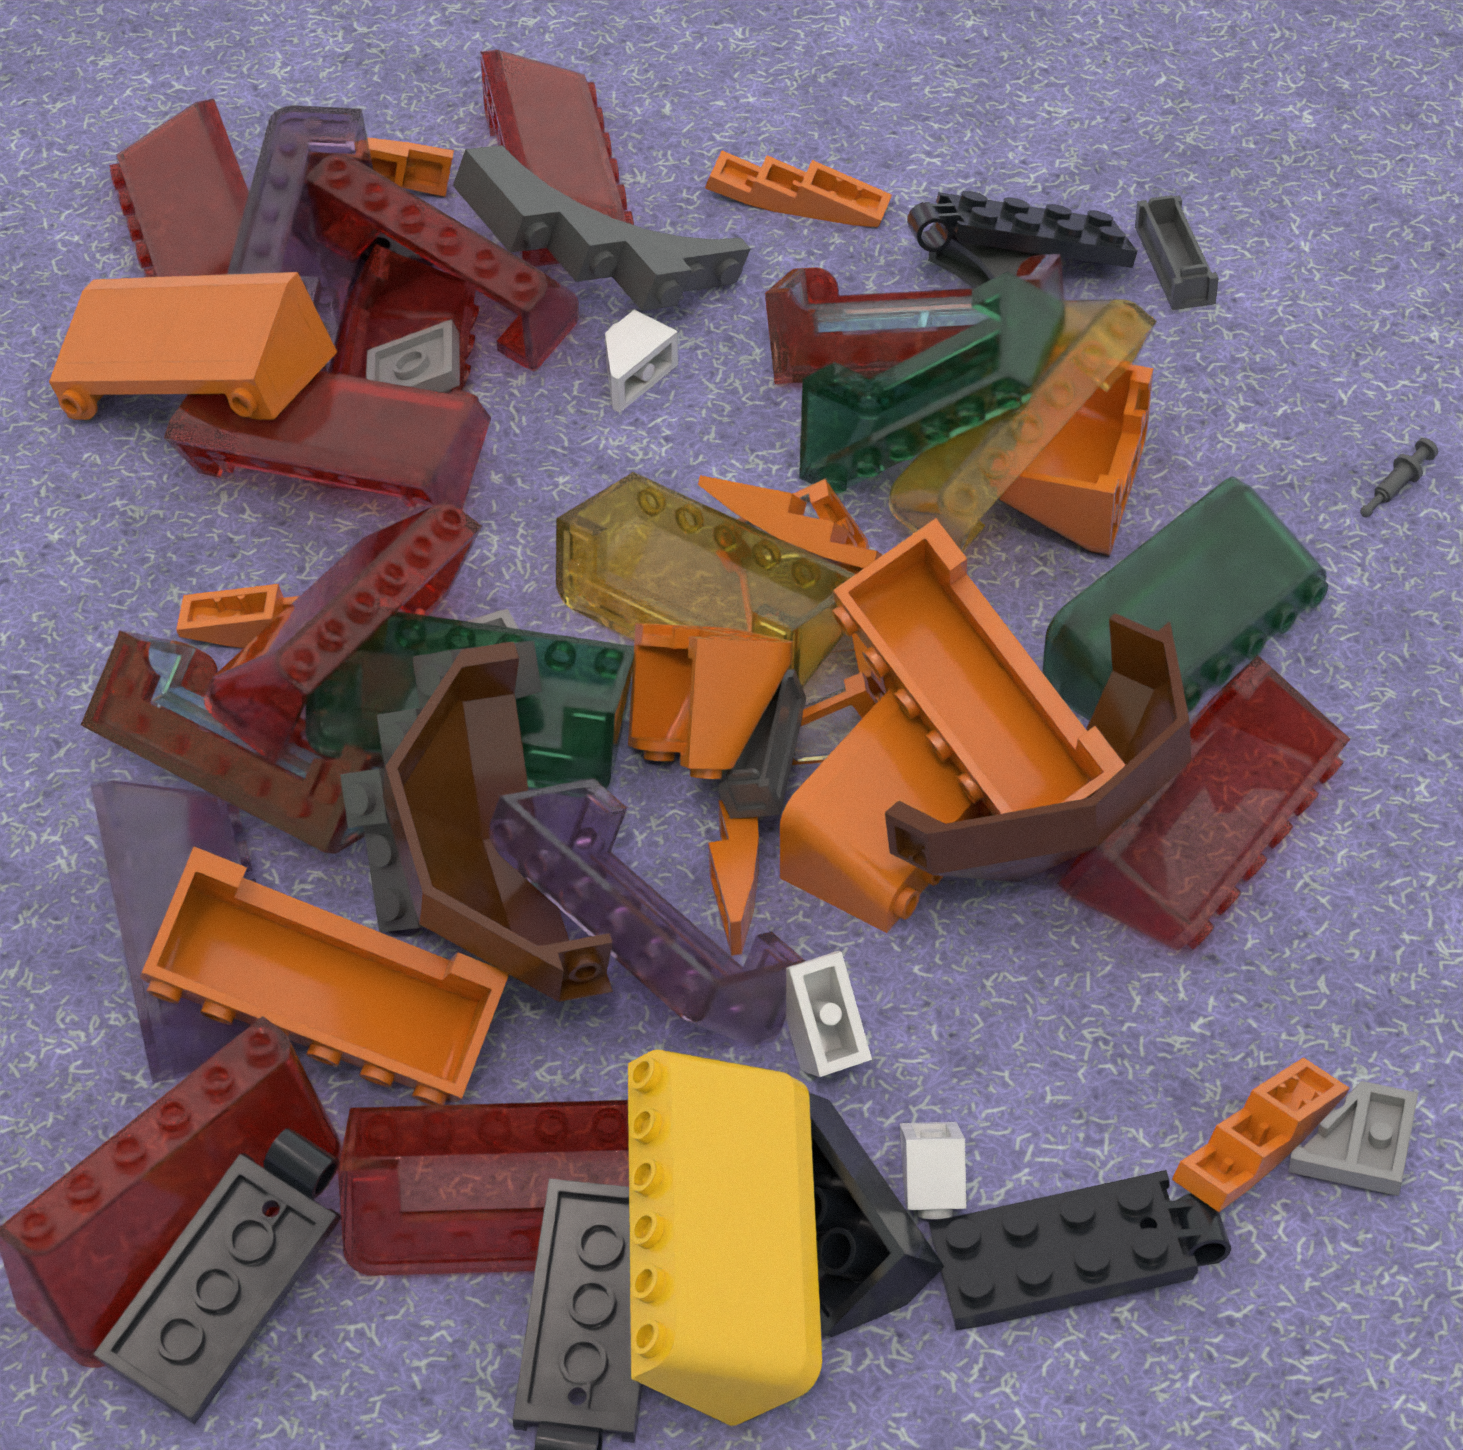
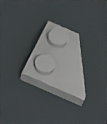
[1288,1081,1418,1196]

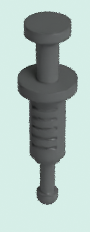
[1360,438,1438,517]

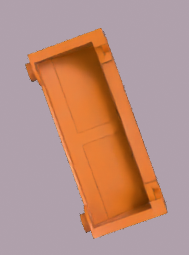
[49,272,337,420]

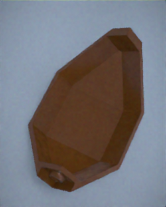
[885,613,1191,883]
[383,641,613,1002]

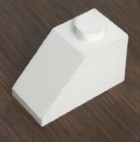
[605,309,678,413]
[786,951,872,1077]
[900,1122,966,1219]

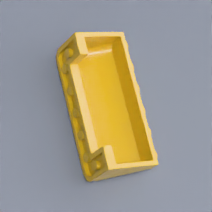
[628,1049,822,1426]

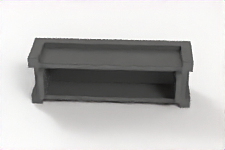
[1135,195,1219,310]
[718,669,806,819]

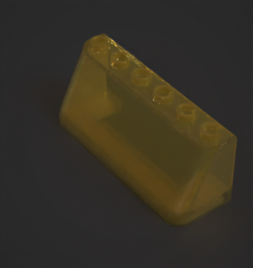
[888,299,1157,552]
[556,472,855,688]

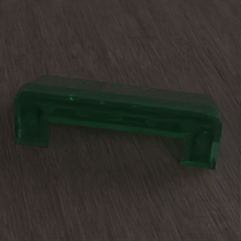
[799,271,1066,494]
[1042,476,1328,721]
[305,602,635,796]

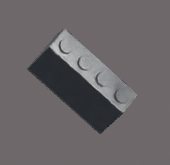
[809,1093,945,1337]

